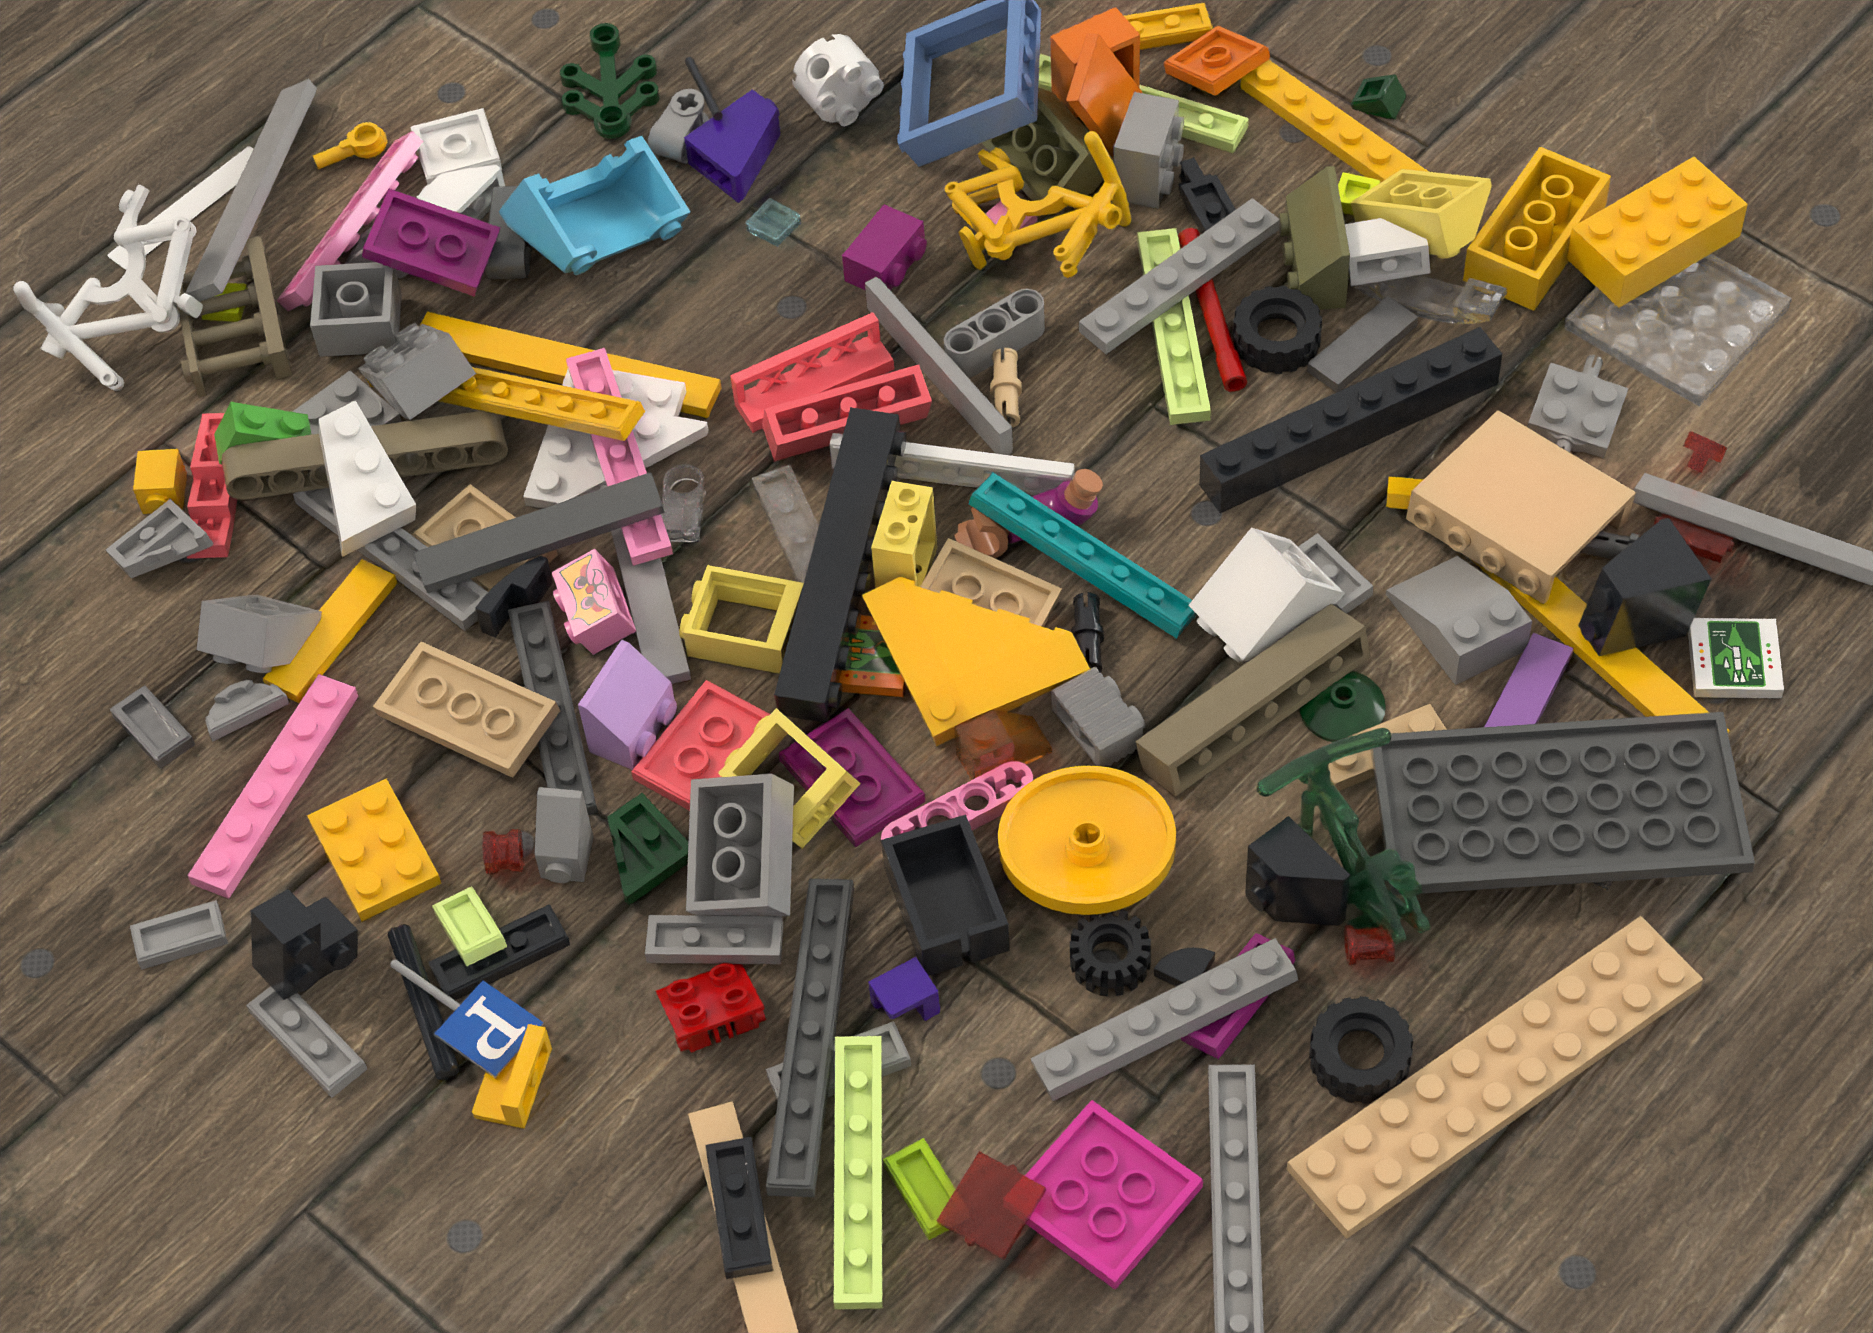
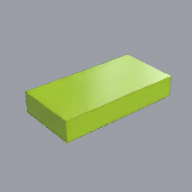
[883,1138,970,1240]

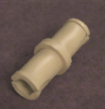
[990,348,1022,428]

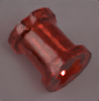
[1344,922,1395,966]

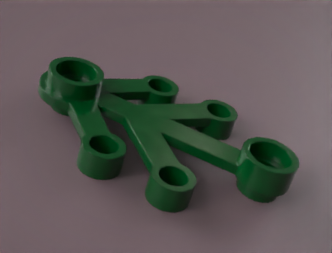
[560,23,660,139]

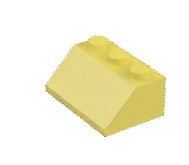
[1350,169,1492,259]

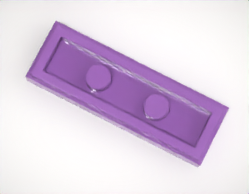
[1485,633,1573,727]

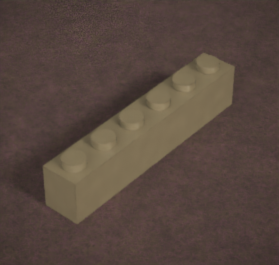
[1135,604,1371,797]

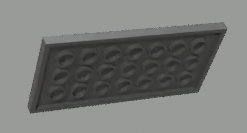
[1370,712,1755,895]

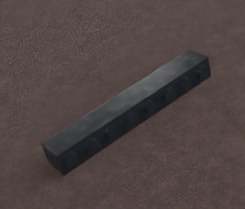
[1199,327,1503,514]
[774,407,907,723]

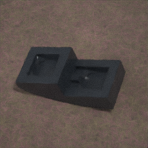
[475,556,553,638]

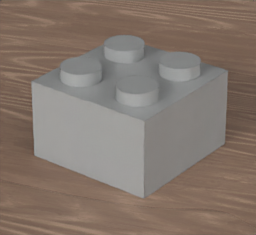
[1114,92,1184,209]
[310,262,402,357]

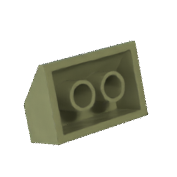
[982,87,1114,215]
[1278,166,1350,310]

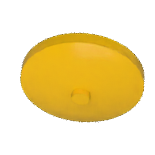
[998,766,1176,915]

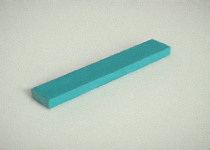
[968,472,1197,639]

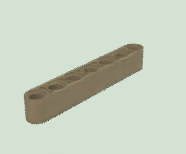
[221,411,508,500]

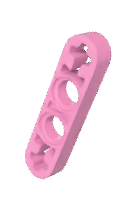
[881,761,1033,840]

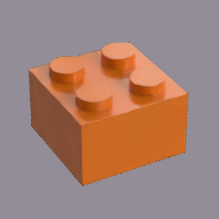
[1050,7,1140,118]

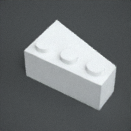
[319,400,416,557]

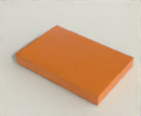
[1066,34,1143,159]

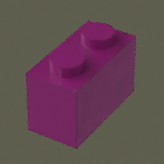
[842,204,927,291]

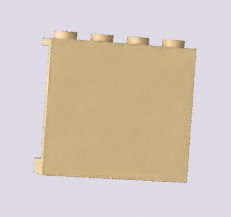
[1406,410,1636,604]

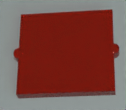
[1653,513,1734,563]
[936,1151,1046,1260]

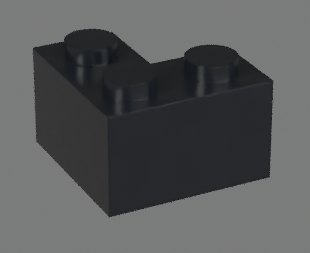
[251,889,358,1000]

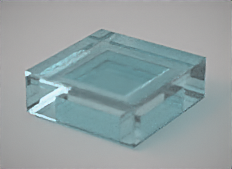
[746,198,801,247]

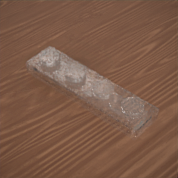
[752,465,819,583]

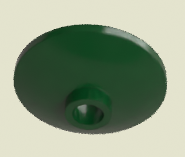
[1299,671,1386,743]

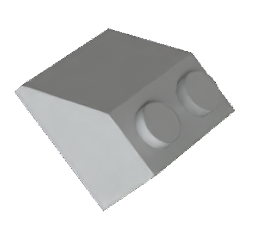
[197,594,322,673]

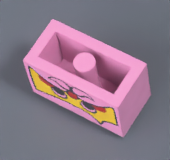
[552,549,636,655]

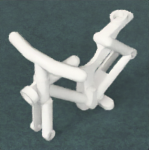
[13,184,203,391]

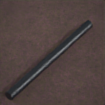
[685,57,723,121]

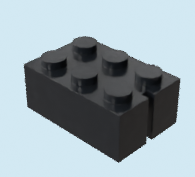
[881,815,1010,976]

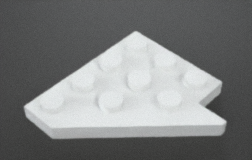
[523,370,709,508]

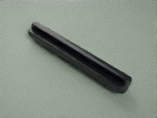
[387,924,460,1080]

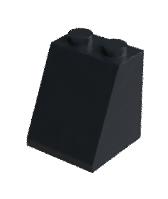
[1578,518,1712,656]

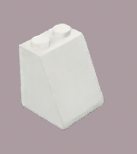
[1188,527,1345,664]

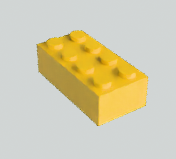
[1463,147,1611,311]
[1567,157,1748,308]

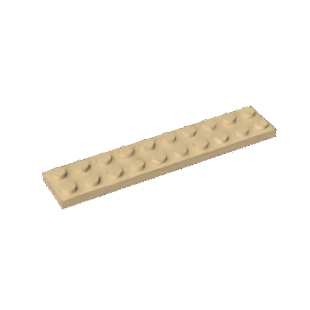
[1287,916,1703,1239]

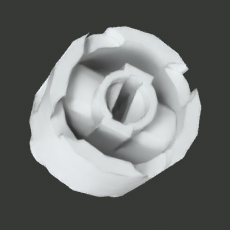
[792,34,884,126]

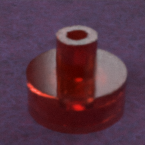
[1683,431,1728,473]

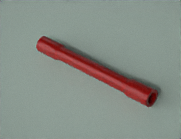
[1178,228,1247,392]

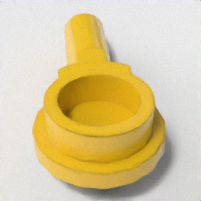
[313,122,387,170]

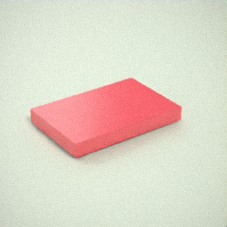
[631,680,770,811]

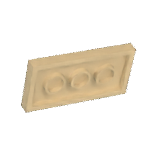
[373,641,560,778]

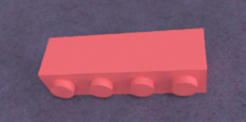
[762,364,932,461]

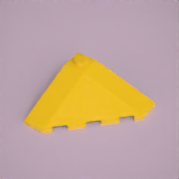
[862,577,1090,747]

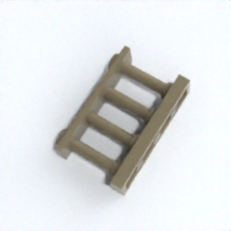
[178,236,292,398]

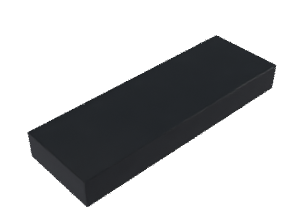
[428,904,570,1001]
[705,1137,773,1279]

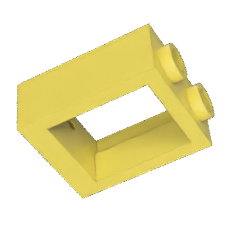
[871,481,937,588]
[679,565,804,674]
[718,708,861,849]

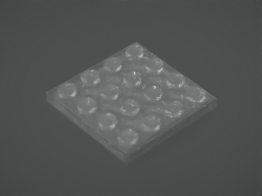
[1564,254,1792,407]

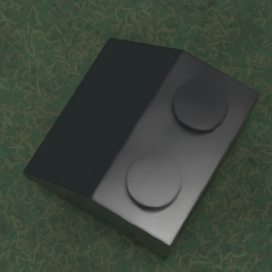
[1245,816,1350,926]

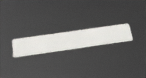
[108,146,253,269]

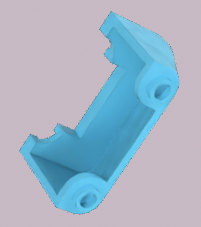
[499,136,690,275]

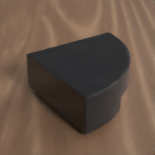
[1154,948,1215,987]

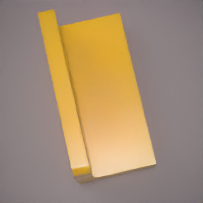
[472,1024,552,1129]

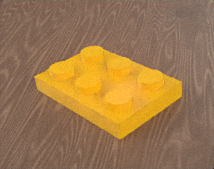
[307,778,442,922]

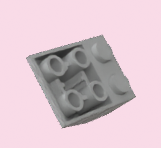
[358,323,476,420]

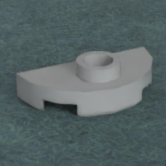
[205,680,289,742]

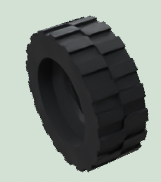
[1233,286,1322,374]
[1309,996,1413,1104]

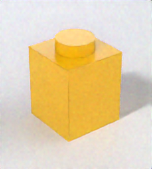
[133,449,187,514]

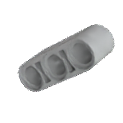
[944,289,1045,378]

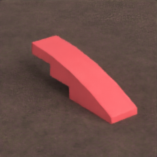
[187,413,237,559]

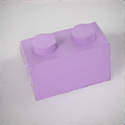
[578,640,677,770]

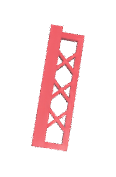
[730,312,894,433]

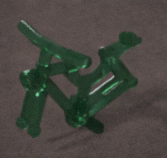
[1256,728,1430,944]

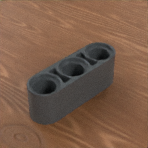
[486,186,532,279]

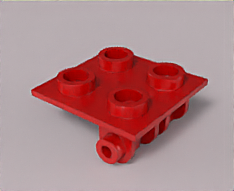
[656,963,766,1053]

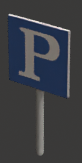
[390,960,544,1079]

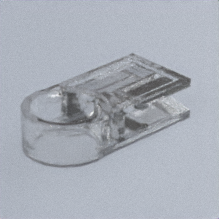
[661,464,706,542]

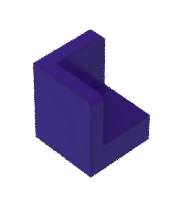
[868,957,940,1021]

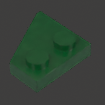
[607,793,689,906]

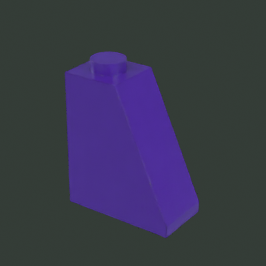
[684,89,781,203]

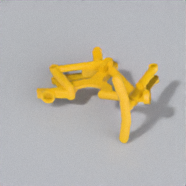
[945,131,1132,278]

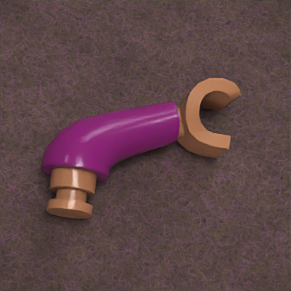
[954,469,1103,559]

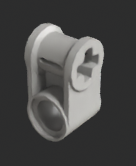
[647,89,709,164]

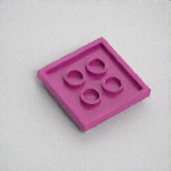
[1004,1100,1203,1290]

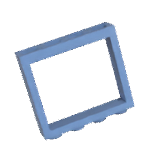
[897,0,1041,167]

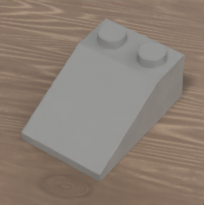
[1386,556,1532,685]

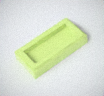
[432,887,507,966]

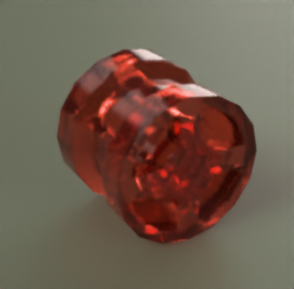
[483,828,524,875]

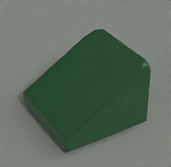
[1350,74,1406,119]

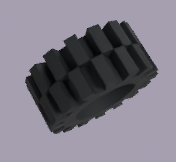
[1069,909,1151,997]

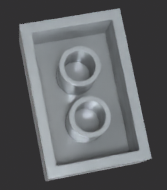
[686,774,794,916]

